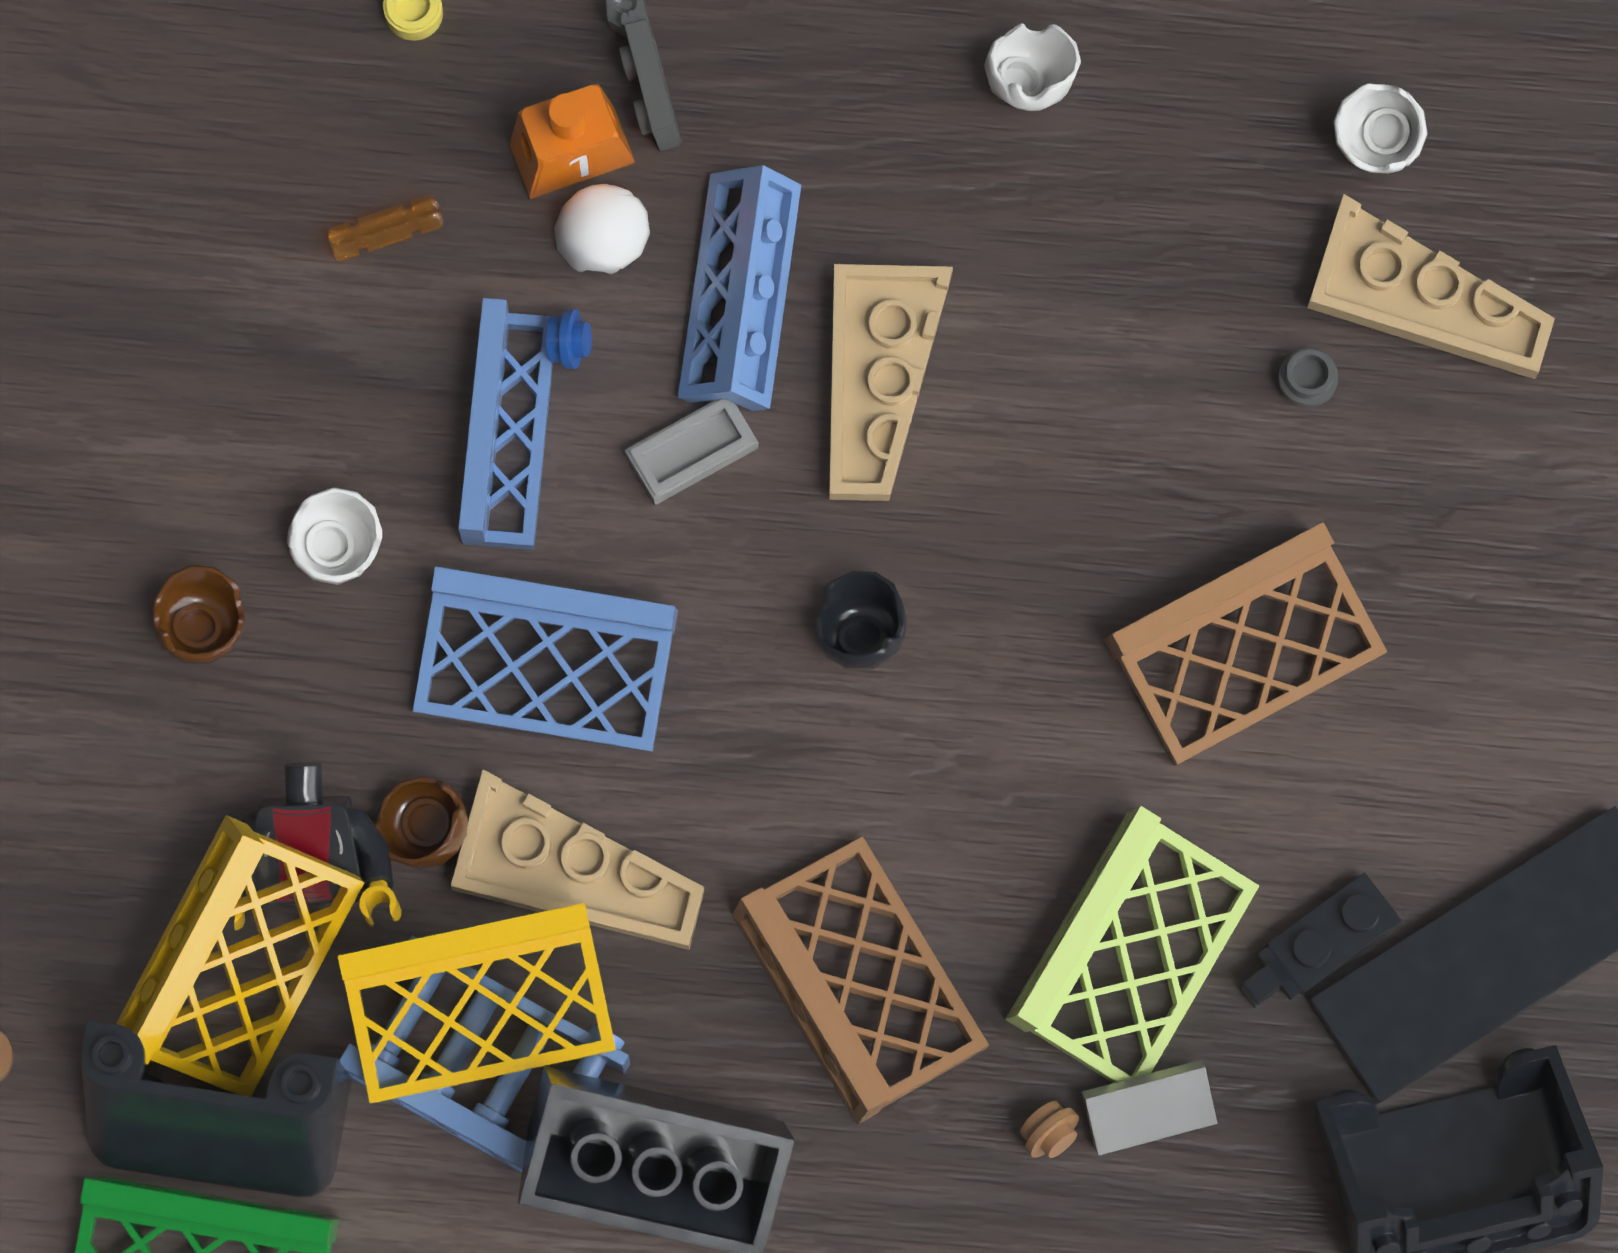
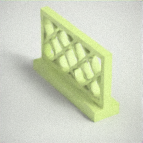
[1005,806,1259,1083]

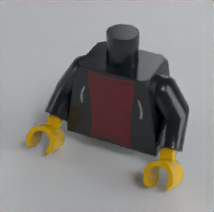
[234,762,402,930]

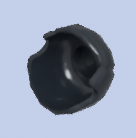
[814,571,907,669]

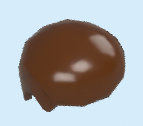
[152,565,245,664]
[375,776,468,870]

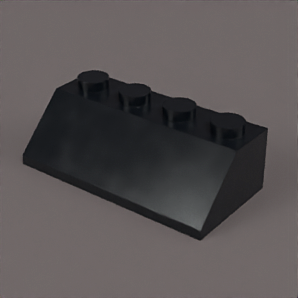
[518,1066,795,1253]

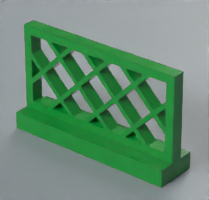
[75,1175,340,1253]

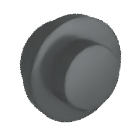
[1278,348,1338,407]

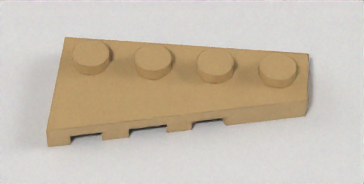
[1307,194,1555,379]
[829,264,953,501]
[451,770,705,950]

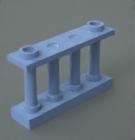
[340,935,630,1174]

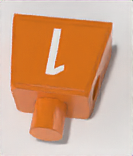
[510,84,635,200]

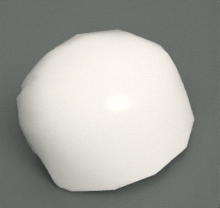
[984,23,1081,111]
[1333,83,1428,174]
[554,184,650,274]
[287,487,382,585]

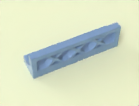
[678,165,801,411]
[459,298,553,550]

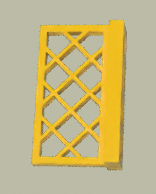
[116,815,365,1096]
[338,903,616,1104]

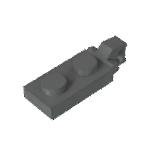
[606,0,682,152]

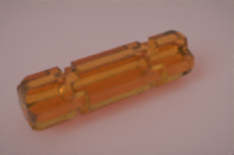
[327,195,443,261]

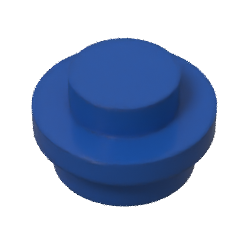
[546,309,592,369]

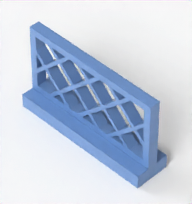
[413,566,678,752]

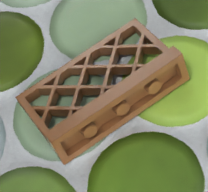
[1103,522,1387,766]
[732,836,989,1125]

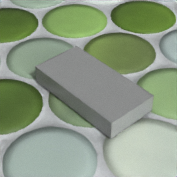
[625,399,759,505]
[1082,1060,1218,1156]

